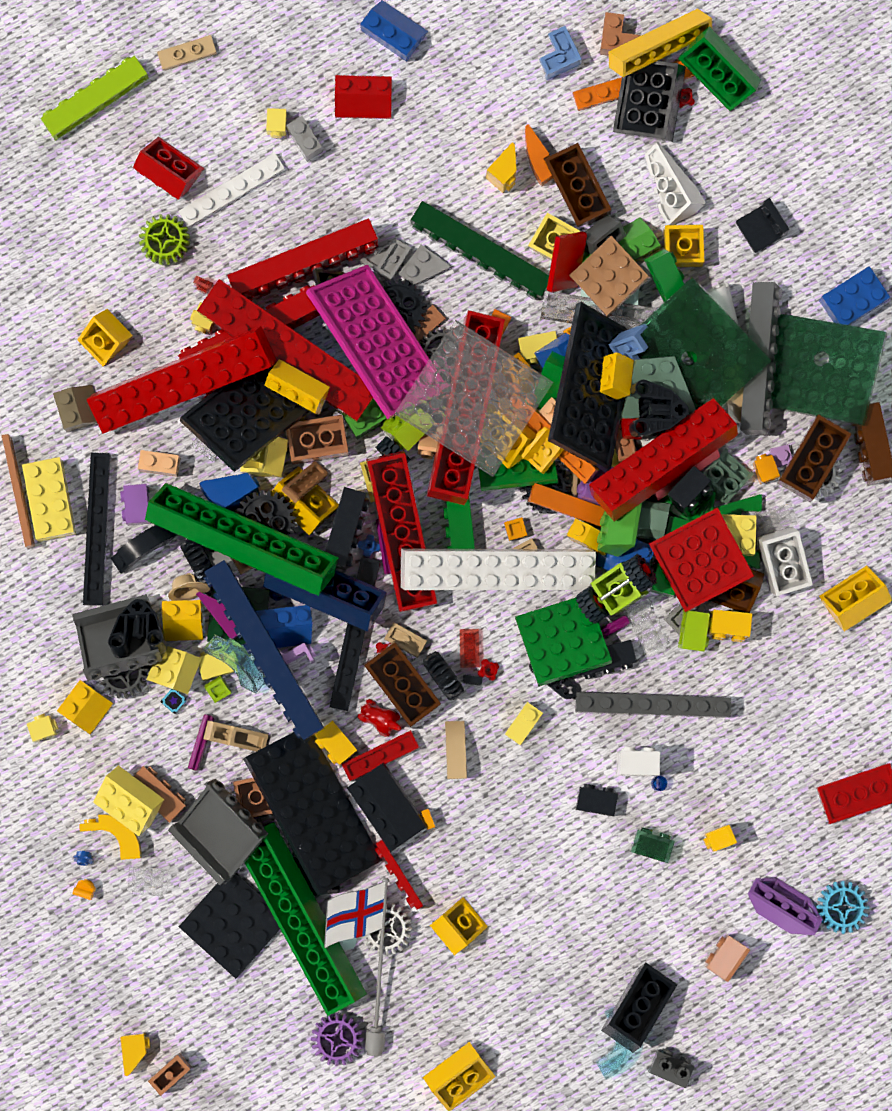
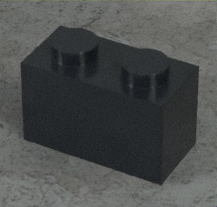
[575,784,618,817]

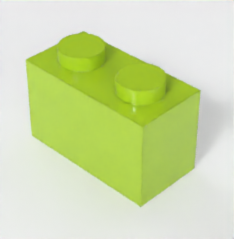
[678,609,711,652]

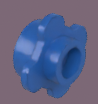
[357,535,380,557]
[73,851,93,866]

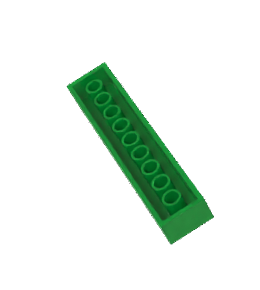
[145,483,338,596]
[245,822,367,1016]

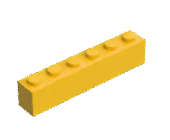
[608,8,712,77]

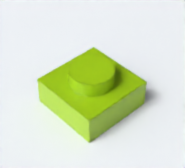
[205,676,231,703]

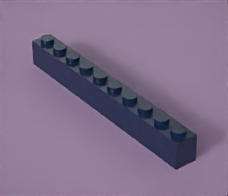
[204,560,325,740]

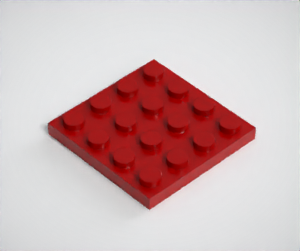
[649,507,754,612]

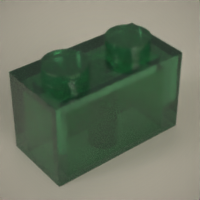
[630,827,675,863]

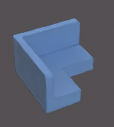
[539,26,582,80]
[609,324,648,366]

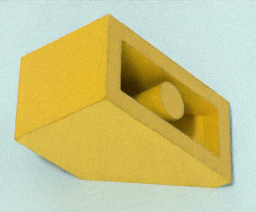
[567,518,606,556]
[703,825,737,852]
[120,1033,151,1076]

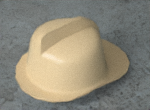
[168,573,210,601]

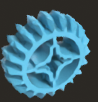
[816,881,870,934]

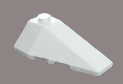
[645,142,706,225]

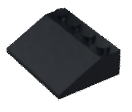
[613,61,686,142]

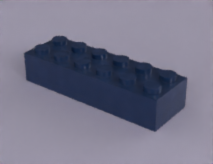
[263,570,387,632]

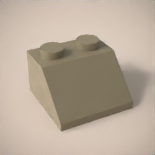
[53,385,97,432]

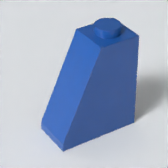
[199,473,260,512]

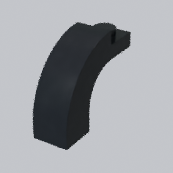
[110,525,177,574]

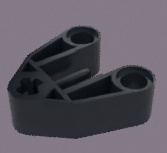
[629,380,689,437]
[108,599,167,658]

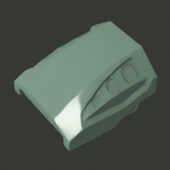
[703,448,754,503]
[636,500,670,541]

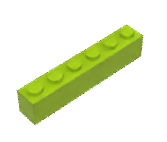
[40,55,149,141]

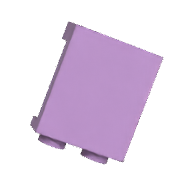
[282,643,316,664]

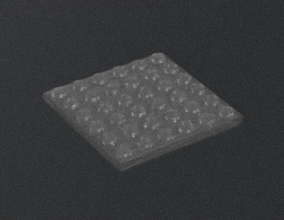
[395,320,553,477]

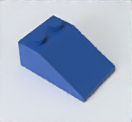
[595,529,653,571]

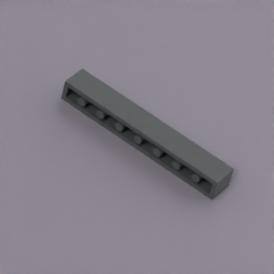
[740,282,782,435]
[575,692,731,718]

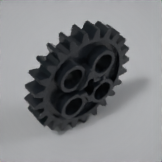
[383,278,427,334]
[237,490,298,536]

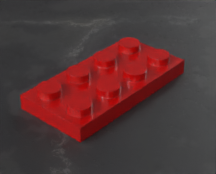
[816,763,892,824]

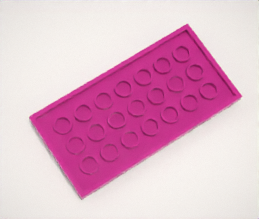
[306,264,449,419]

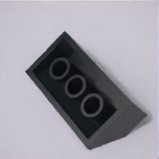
[347,762,428,852]

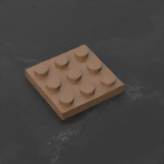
[569,236,650,317]

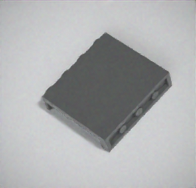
[72,594,163,681]
[168,778,268,885]

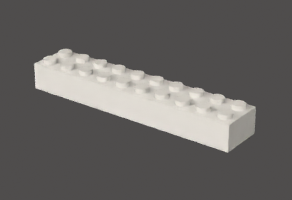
[401,549,596,590]

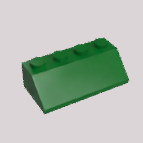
[678,26,761,111]

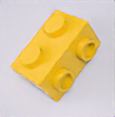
[521,427,564,474]

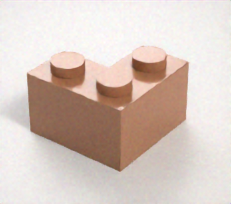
[600,12,641,56]

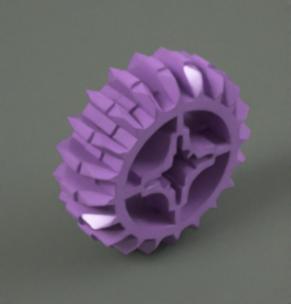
[311,1013,364,1066]

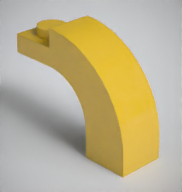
[79,815,142,860]

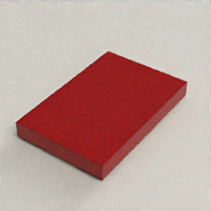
[547,231,587,292]

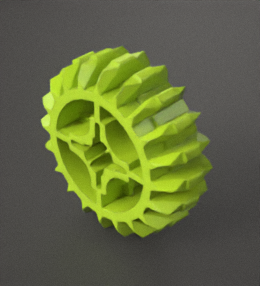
[139,214,190,265]

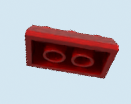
[335,75,392,119]
[133,136,204,200]

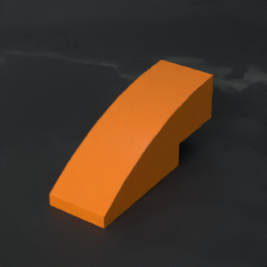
[525,124,553,186]

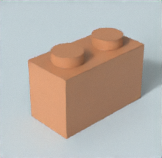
[148,1053,192,1096]

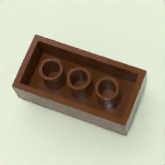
[849,402,892,486]
[777,414,852,502]
[363,641,441,727]

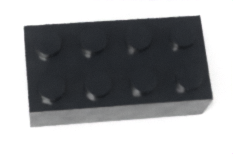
[325,487,370,571]
[601,962,678,1053]

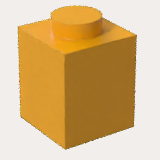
[752,453,780,484]

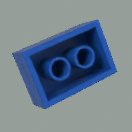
[819,266,890,332]

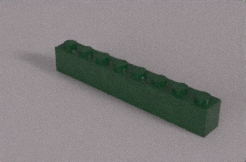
[410,201,549,300]

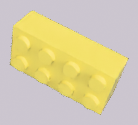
[22,457,76,542]

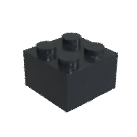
[668,466,714,517]

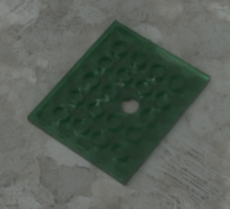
[637,277,771,414]
[771,314,887,426]

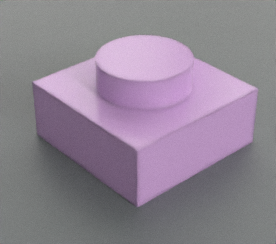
[769,444,792,467]

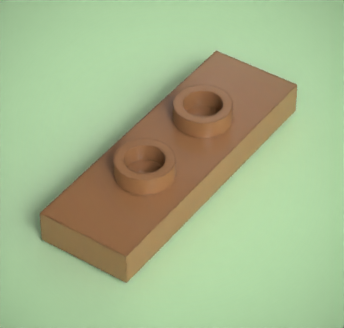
[281,461,329,503]

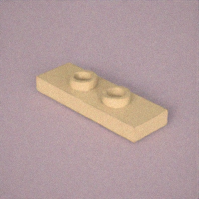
[157,35,217,71]

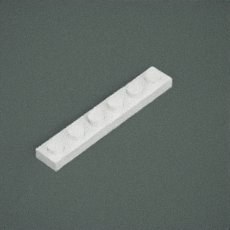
[178,153,285,228]

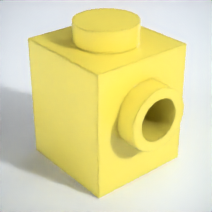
[190,302,214,334]
[27,714,58,742]

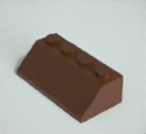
[544,143,612,227]
[709,568,765,613]

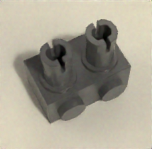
[648,1048,695,1088]

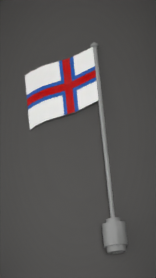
[324,878,390,1056]

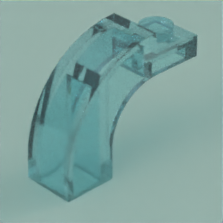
[204,635,266,694]
[595,1008,631,1080]

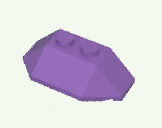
[748,878,823,935]

